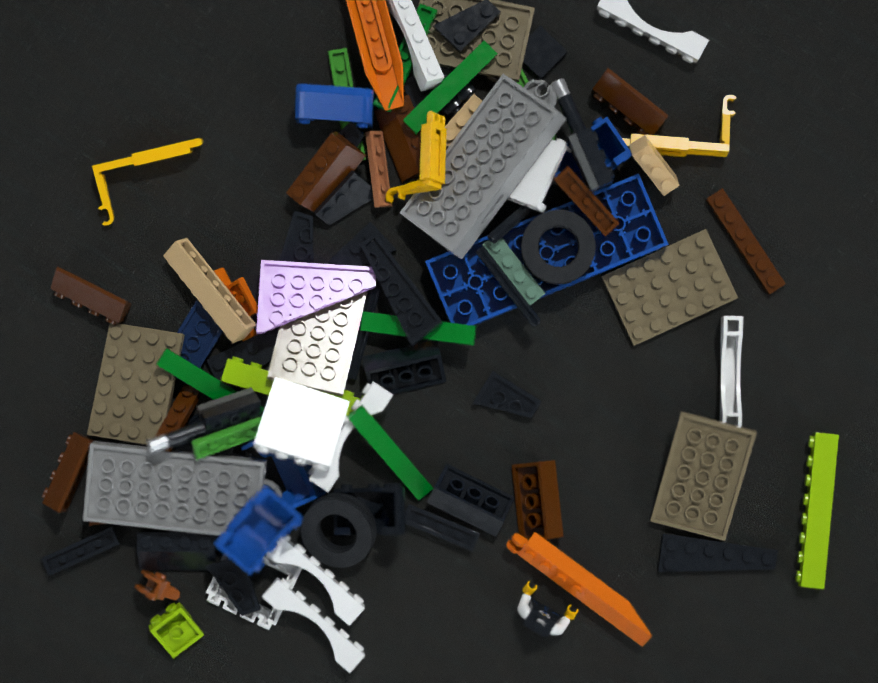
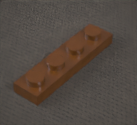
[553,166,619,236]
[155,384,202,452]

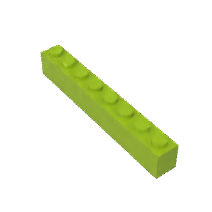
[221,356,373,416]
[796,432,839,589]

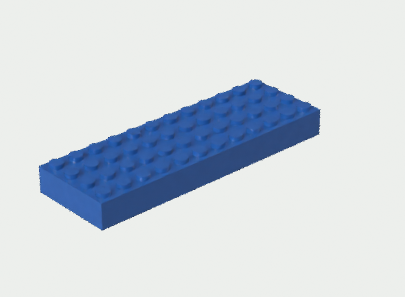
[425,174,668,326]

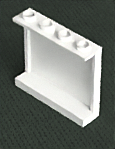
[507,138,572,213]
[253,378,350,472]

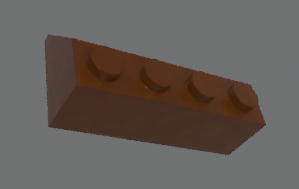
[591,68,669,135]
[374,95,421,182]
[286,131,366,212]
[50,267,132,325]
[42,432,96,513]
[512,460,564,540]

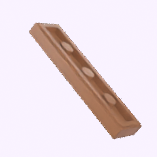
[365,131,392,208]

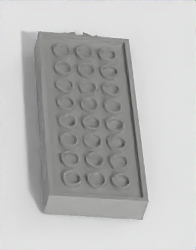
[400,74,566,259]
[83,441,282,536]

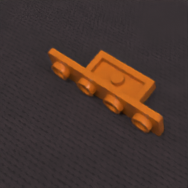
[214,268,258,341]

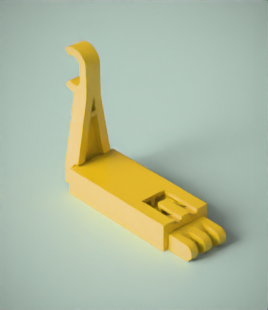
[386,111,447,203]

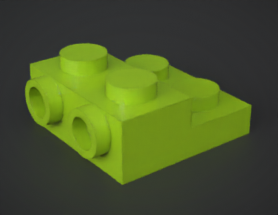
[149,602,204,658]

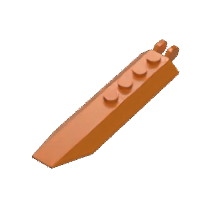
[346,0,404,111]
[506,532,652,647]

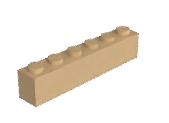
[163,238,256,343]

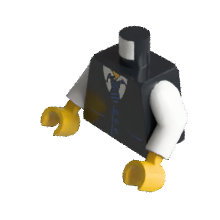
[517,581,578,638]

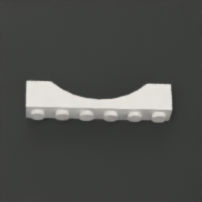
[386,0,444,92]
[596,0,709,63]
[720,316,743,427]
[308,382,393,492]
[267,535,365,626]
[262,577,365,673]

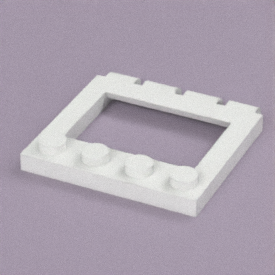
[206,553,302,630]

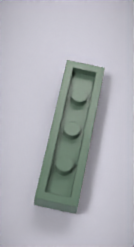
[483,238,545,306]

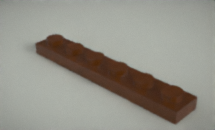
[706,188,786,295]

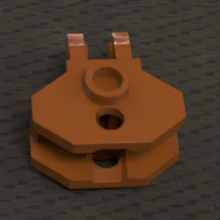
[134,569,180,601]

